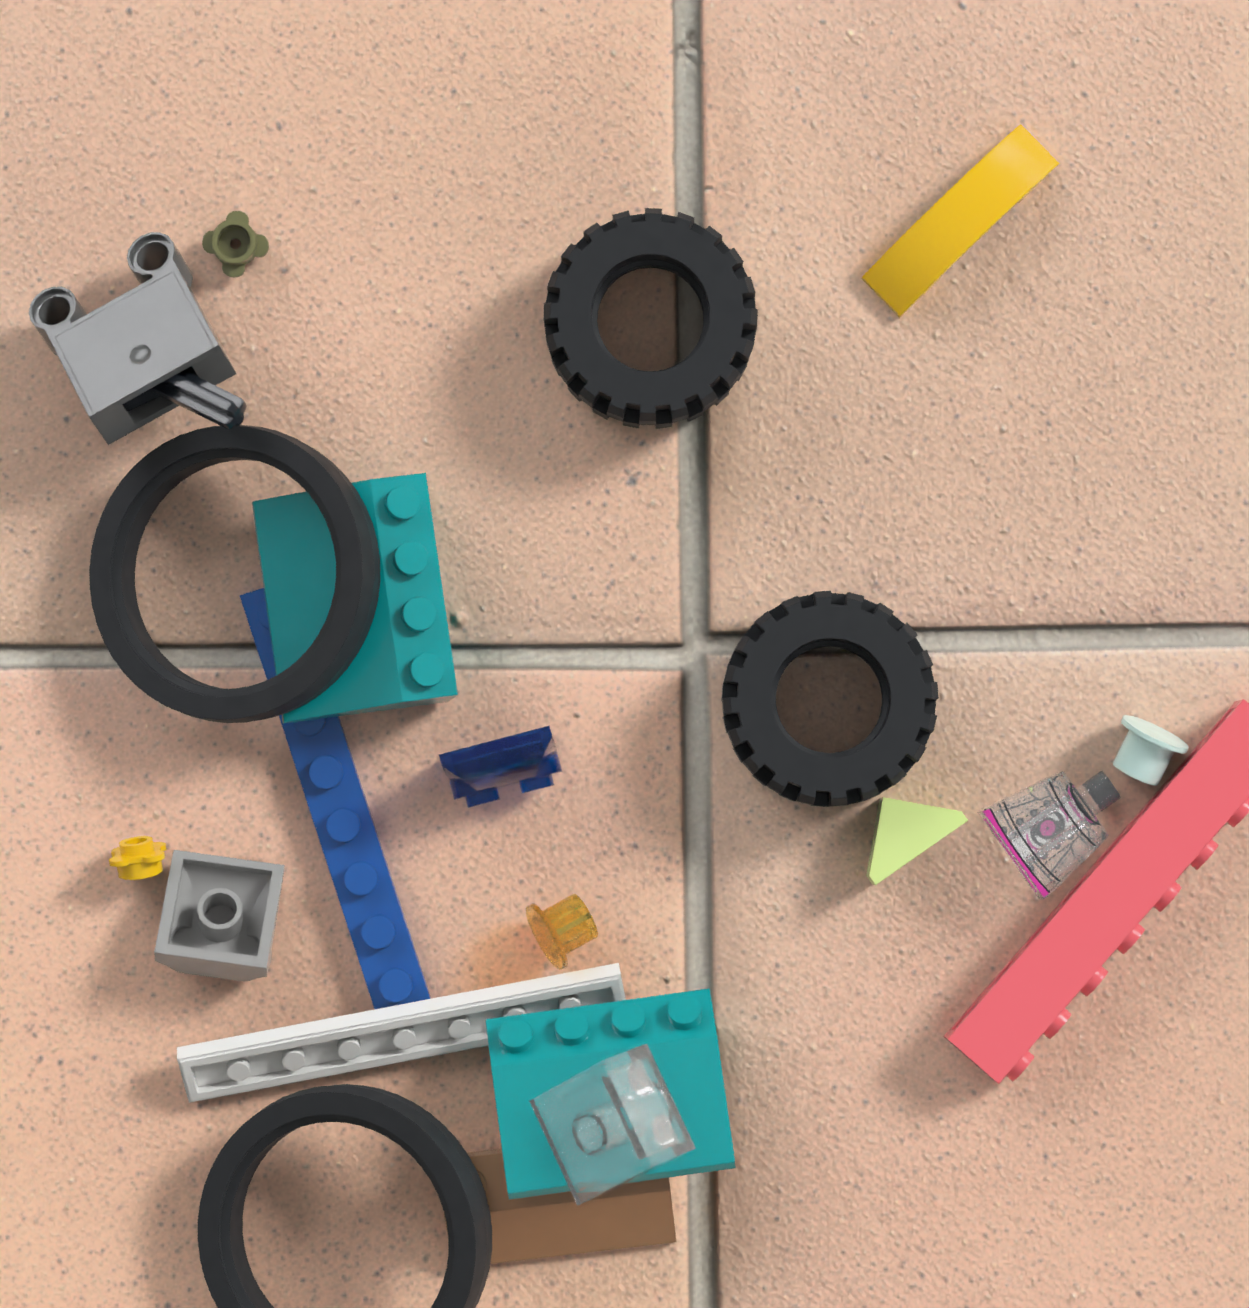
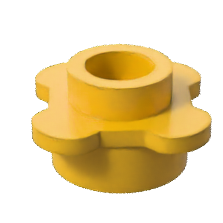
[109,836,167,880]

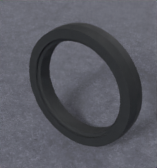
[89,425,380,723]
[198,1084,492,1308]

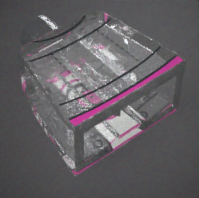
[977,771,1121,899]

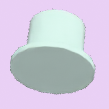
[1113,715,1189,786]

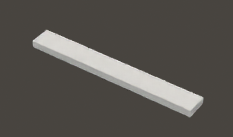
[177,963,626,1103]

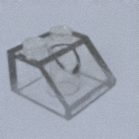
[529,1044,696,1206]

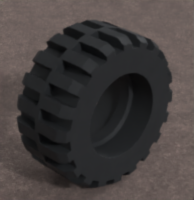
[543,208,758,429]
[721,591,939,807]

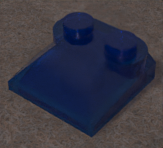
[439,726,562,808]

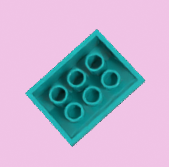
[252,473,458,723]
[486,988,736,1200]

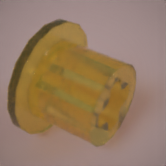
[526,894,598,970]

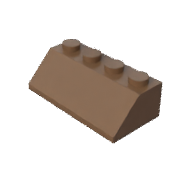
[444,1148,677,1264]

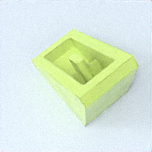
[866,797,968,885]

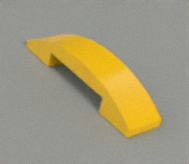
[861,124,1059,318]

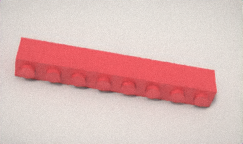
[944,699,1249,1084]

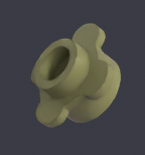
[202,211,269,278]

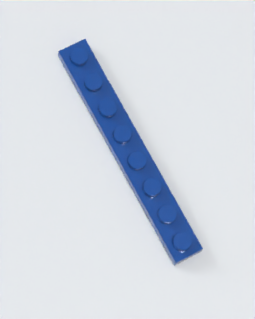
[240,588,432,1009]

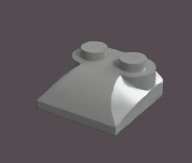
[154,850,285,981]

